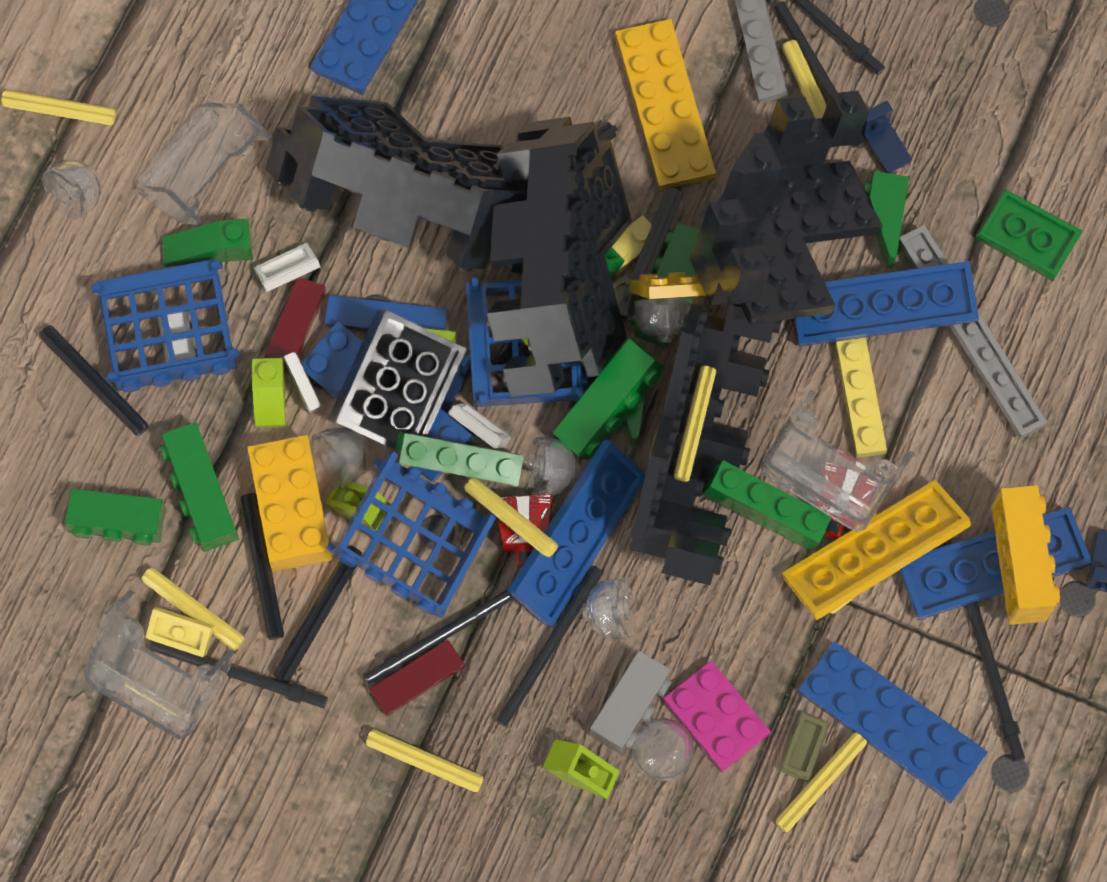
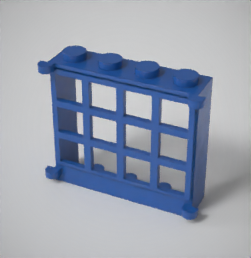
[91,259,240,393]
[466,276,588,407]
[326,452,496,618]

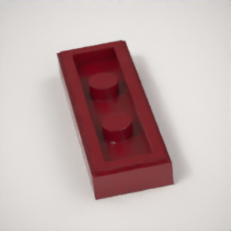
[265,277,326,366]
[369,640,465,717]

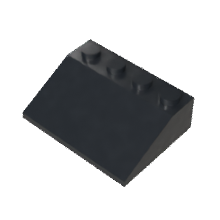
[328,310,466,450]

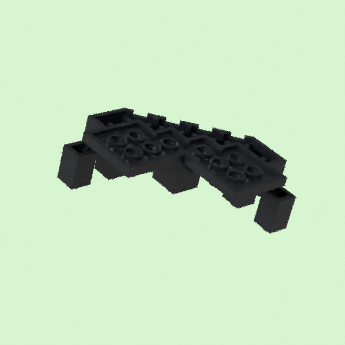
[690,90,883,325]
[265,96,528,273]
[486,116,632,397]
[630,296,782,586]

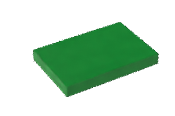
[976,189,1082,282]

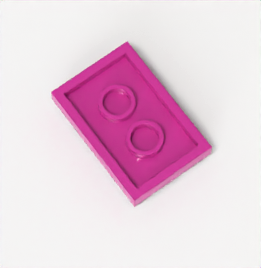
[663,660,771,773]

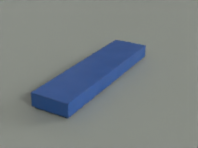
[325,295,448,331]

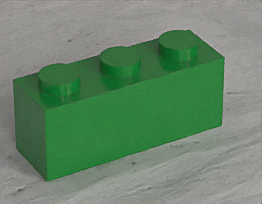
[65,489,166,546]

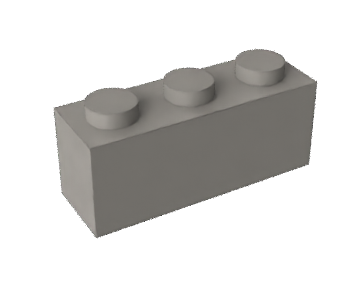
[589,651,672,754]

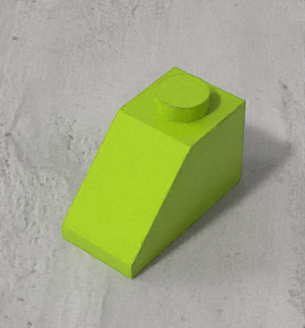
[252,358,286,428]
[324,479,397,532]
[542,739,620,799]

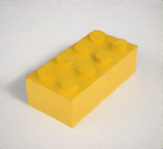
[247,435,333,572]
[991,485,1060,625]

